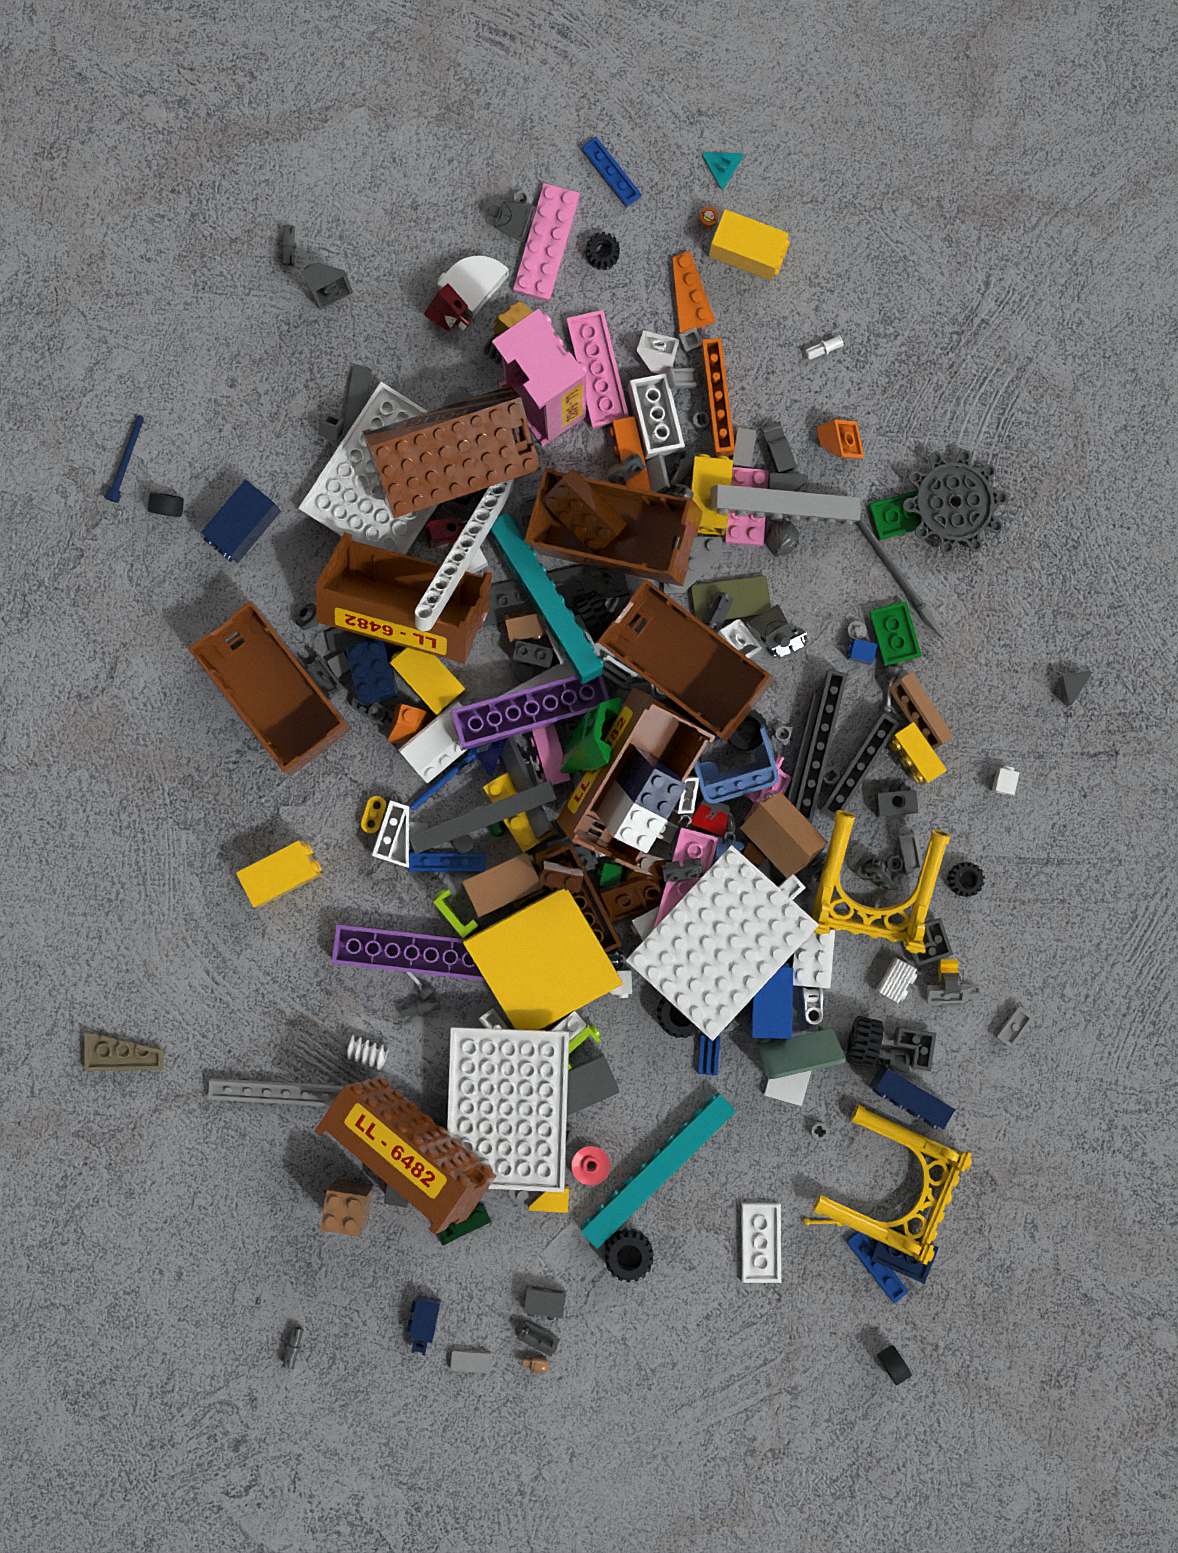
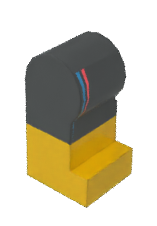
[938,959,961,994]

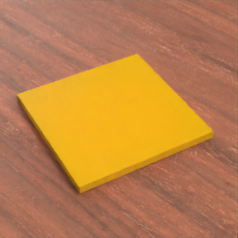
[463,888,623,1030]

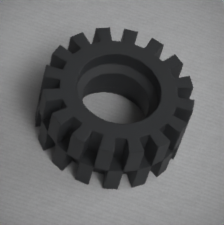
[586,232,620,270]
[947,862,985,897]

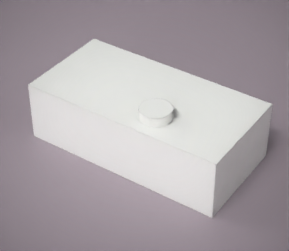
[627,373,685,460]

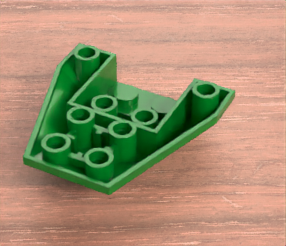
[560,697,622,774]

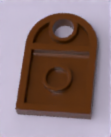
[600,876,663,922]

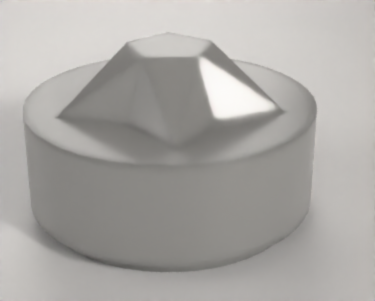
[847,621,867,640]

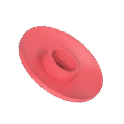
[572,1146,610,1186]

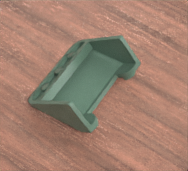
[757,1024,846,1079]

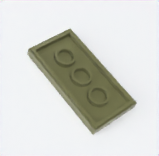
[691,576,771,622]

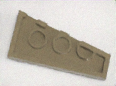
[84,1032,164,1071]

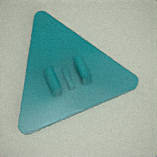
[703,152,744,189]

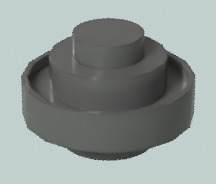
[295,603,319,630]
[855,854,881,880]

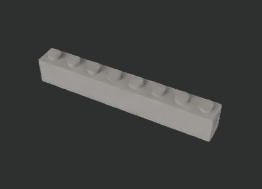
[710,484,861,526]

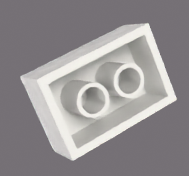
[790,930,835,988]

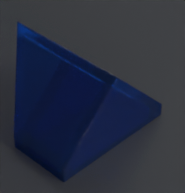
[476,738,507,776]

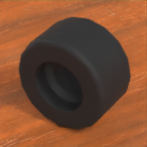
[147,492,184,517]
[877,1345,912,1386]

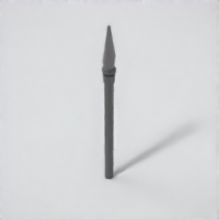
[857,515,945,640]

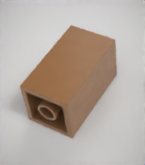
[740,792,828,879]
[463,852,543,917]
[320,1179,374,1237]

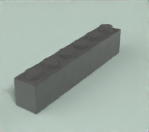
[819,713,899,821]

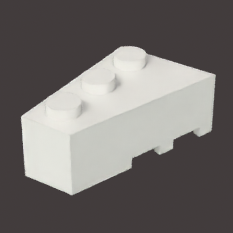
[371,800,409,868]

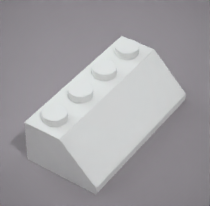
[399,700,467,783]

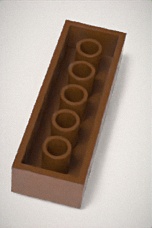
[535,838,622,952]

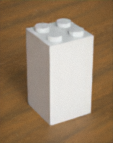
[596,780,667,853]

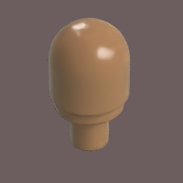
[521,1356,549,1373]

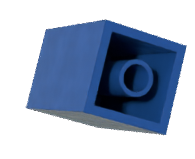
[749,962,794,1039]

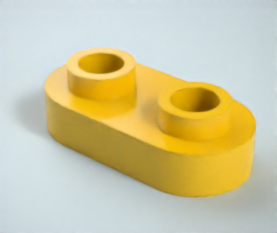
[361,796,387,834]

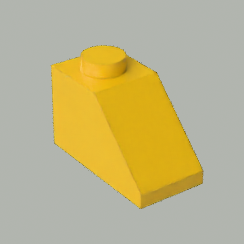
[529,1185,569,1213]

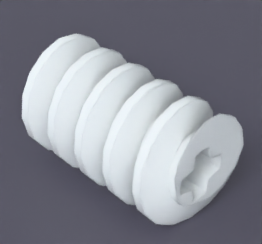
[346,1035,390,1070]

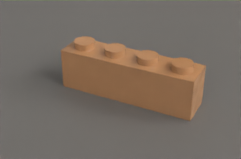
[888,672,954,750]

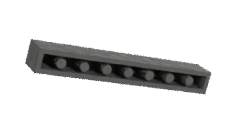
[794,669,848,824]

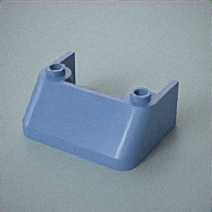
[694,724,779,803]

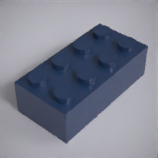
[870,1065,956,1130]

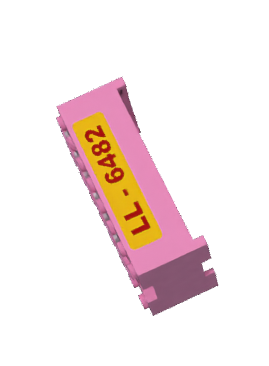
[492,309,587,447]

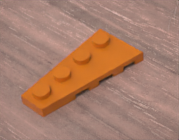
[672,251,715,334]

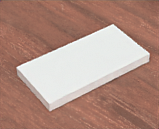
[741,1203,781,1283]

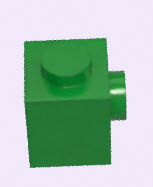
[597,860,623,887]

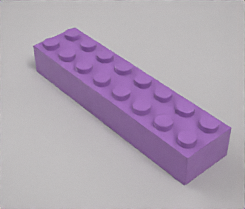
[450,675,610,751]
[332,924,486,981]

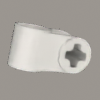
[802,987,823,1025]

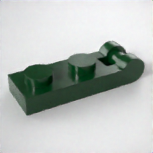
[439,1203,491,1246]

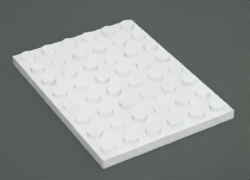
[298,382,439,555]
[626,845,819,1041]
[447,1027,569,1192]

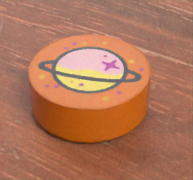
[699,207,718,228]

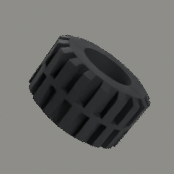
[574,590,613,643]
[657,996,700,1038]
[846,1016,884,1069]
[604,1228,654,1283]

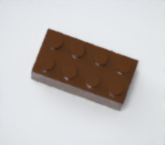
[541,468,627,555]

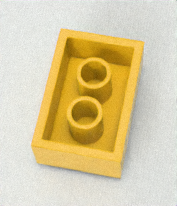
[889,722,947,785]

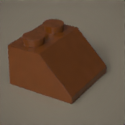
[620,853,672,893]

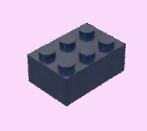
[345,639,400,706]

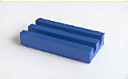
[698,1035,720,1076]

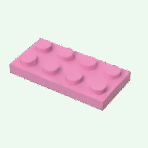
[725,467,769,546]

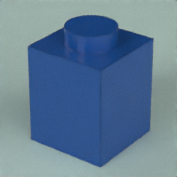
[846,639,877,665]

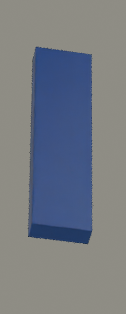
[581,136,642,208]
[408,852,485,872]
[845,1231,909,1303]

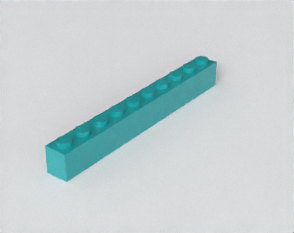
[488,513,604,684]
[581,1092,736,1249]

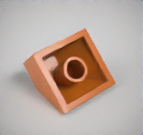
[817,420,864,459]
[387,704,433,746]

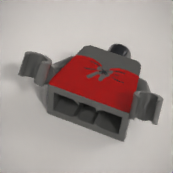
[677,798,736,845]

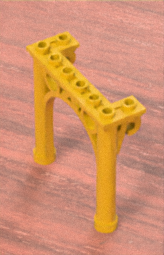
[807,810,951,954]
[812,1104,972,1265]

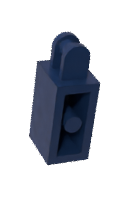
[407,1295,441,1356]

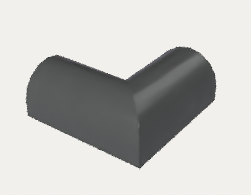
[910,918,954,967]
[894,1026,937,1072]

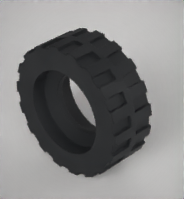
[728,710,768,751]

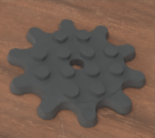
[903,449,1008,554]

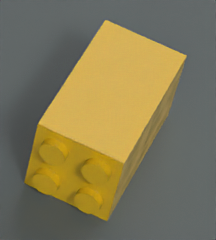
[709,209,790,281]
[690,454,733,536]
[390,648,467,716]
[236,841,322,908]

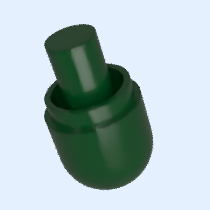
[488,820,505,837]

